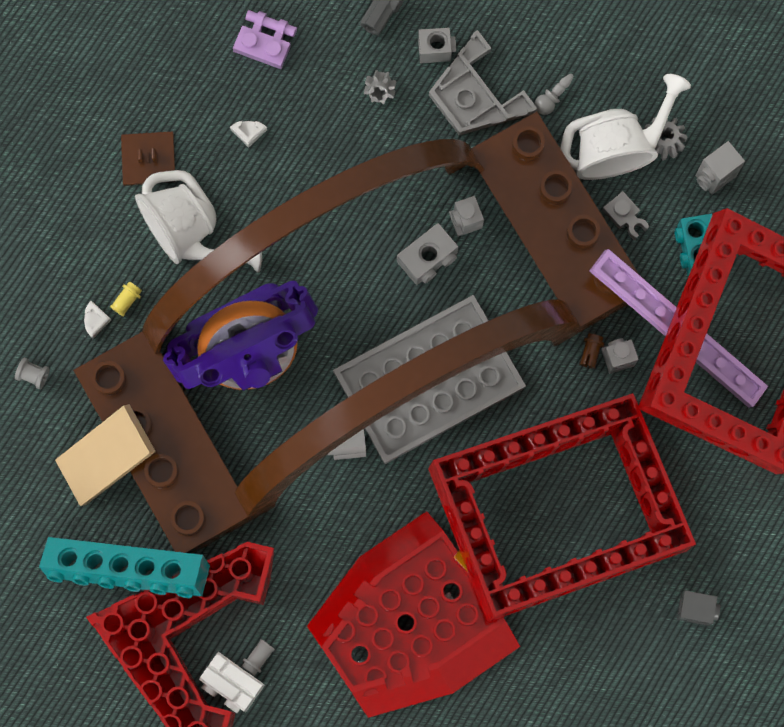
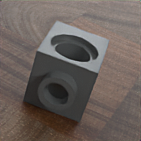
[677,590,721,626]

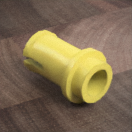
[110,282,142,317]

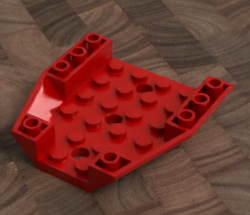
[307,511,520,718]

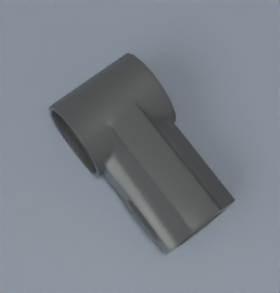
[360,0,404,36]

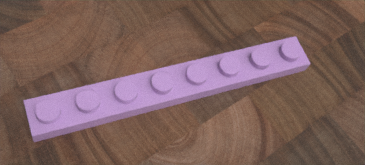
[589,249,768,408]

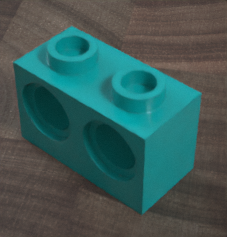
[674,214,712,276]

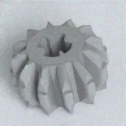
[644,117,687,161]

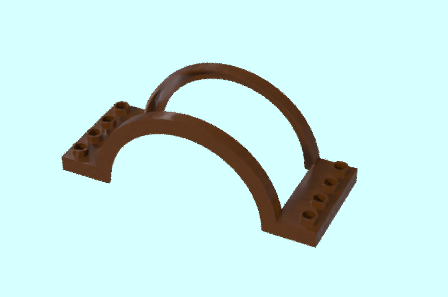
[73,112,640,554]

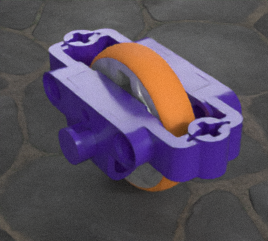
[163,281,318,391]

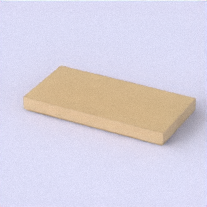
[55,404,156,506]

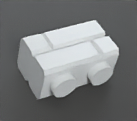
[199,652,265,713]

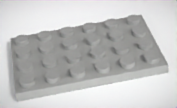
[333,295,526,464]

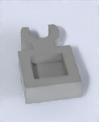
[602,191,649,240]

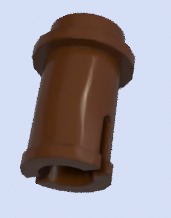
[579,333,605,369]

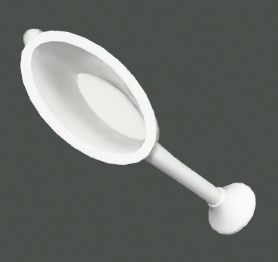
[560,74,691,180]
[135,170,262,273]

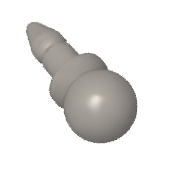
[534,74,573,115]

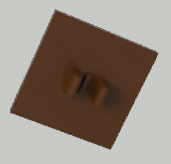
[121,131,176,186]

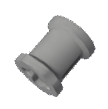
[15,357,50,390]

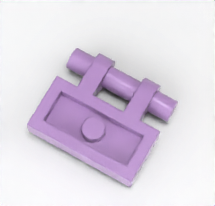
[233,10,297,69]

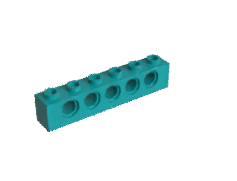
[39,537,210,598]

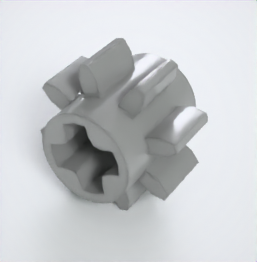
[364,70,396,104]

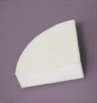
[230,121,267,148]
[84,301,111,339]

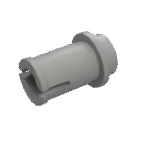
[241,639,275,676]

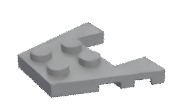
[429,30,537,136]

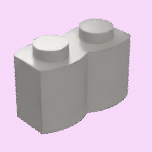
[328,429,366,460]

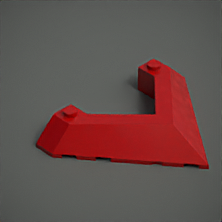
[86,542,274,727]

